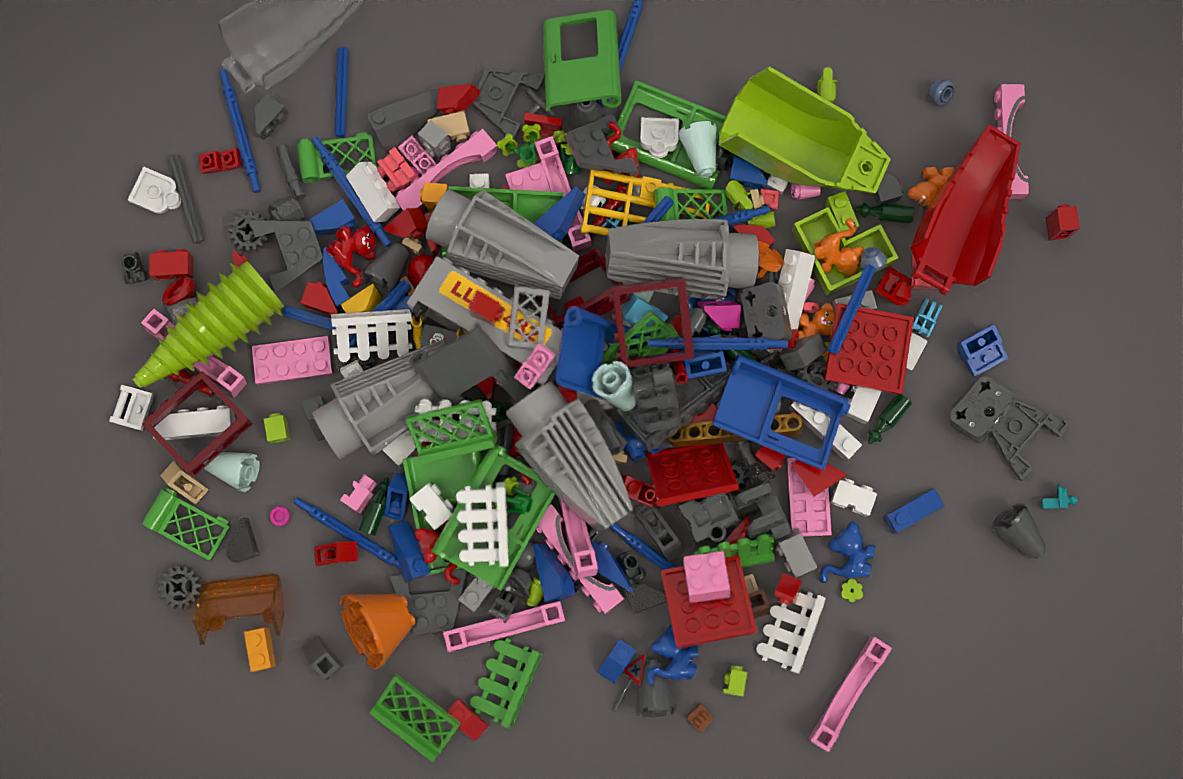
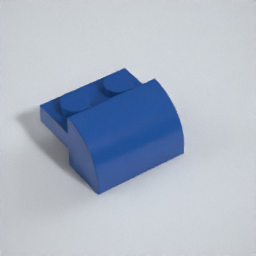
[957,324,1008,376]
[682,335,727,380]

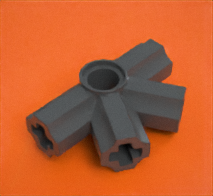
[584,399,627,455]

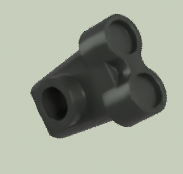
[716,140,732,171]
[122,252,148,284]
[617,550,646,584]

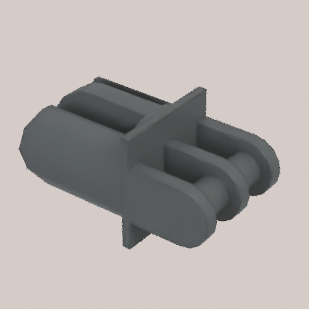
[681,308,706,337]
[488,590,519,623]

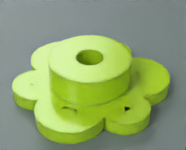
[841,579,863,602]

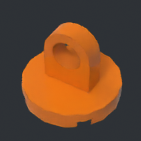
[756,241,784,279]

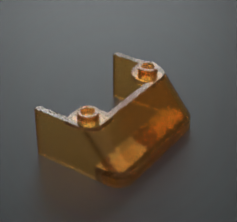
[193,574,284,645]

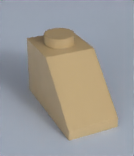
[428,111,471,143]
[160,461,209,504]

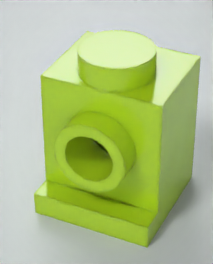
[722,665,747,696]

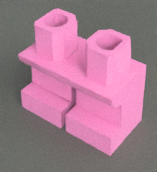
[340,474,377,515]

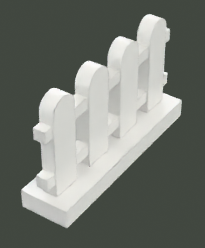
[331,309,413,362]
[415,399,497,442]
[456,482,509,567]
[757,592,826,674]

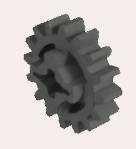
[228,211,271,253]
[796,358,838,392]
[158,566,203,609]

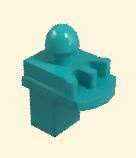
[1041,484,1078,509]

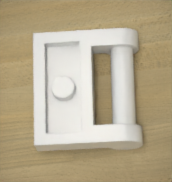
[109,385,155,431]

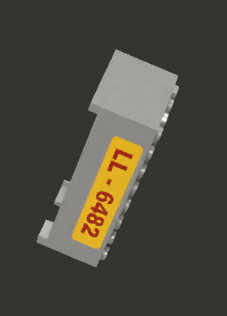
[407,257,563,387]

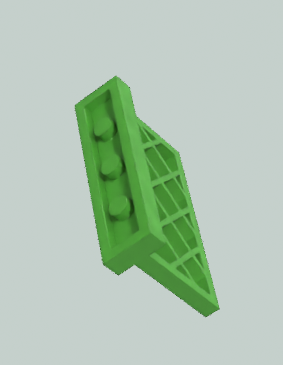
[601,311,680,366]
[405,400,498,464]
[369,674,461,762]

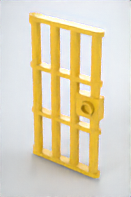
[580,169,711,236]

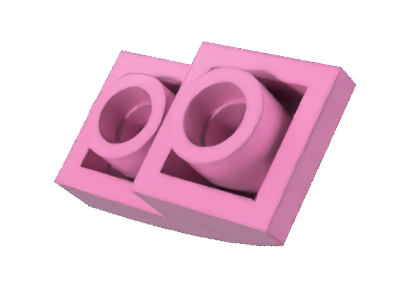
[397,136,437,176]
[514,342,557,389]

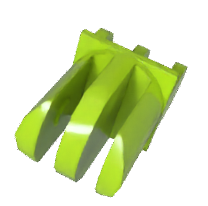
[816,67,837,103]
[725,180,753,211]

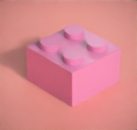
[683,551,730,603]

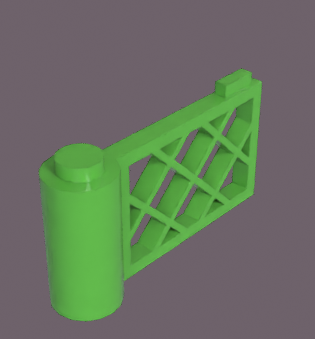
[297,132,377,183]
[654,187,727,221]
[141,487,231,561]

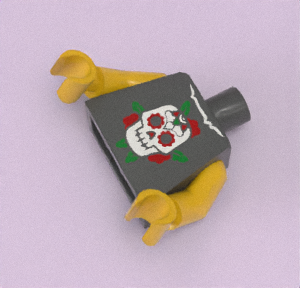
[411,315,469,350]

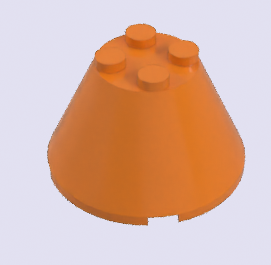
[340,594,416,670]

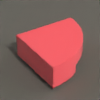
[760,189,779,211]
[802,302,820,314]

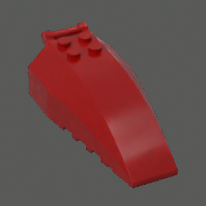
[910,124,1021,295]

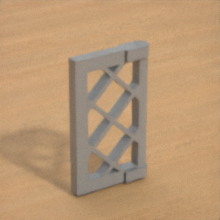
[507,286,550,350]

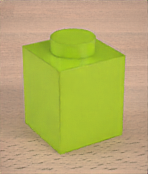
[264,413,291,444]

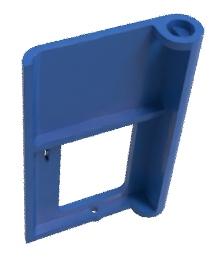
[556,306,651,400]
[713,354,851,470]

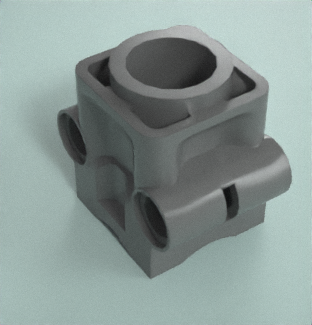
[677,493,740,544]

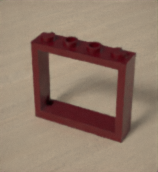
[536,248,631,330]
[609,276,694,367]
[142,371,252,478]

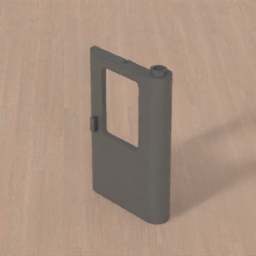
[409,323,535,430]

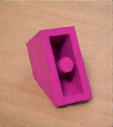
[697,301,741,331]

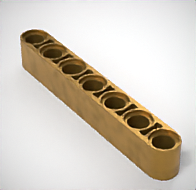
[667,414,803,447]

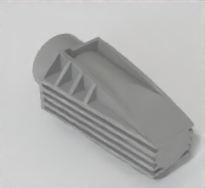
[426,189,579,300]
[605,219,759,300]
[312,340,446,459]
[506,381,632,532]

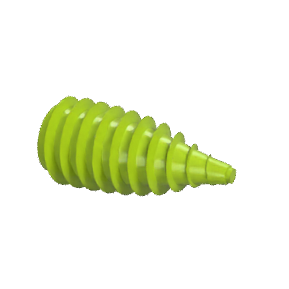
[133,261,284,388]

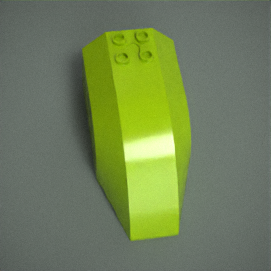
[719,66,891,194]

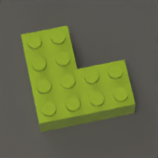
[791,207,899,296]

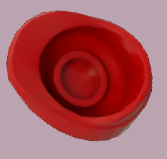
[408,254,435,289]
[162,275,196,306]

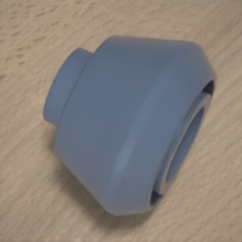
[929,80,954,105]
[860,247,887,271]

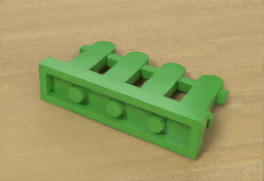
[694,534,775,568]
[470,638,544,728]

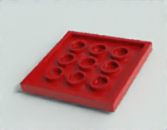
[824,303,914,395]
[645,443,739,506]
[661,555,757,649]

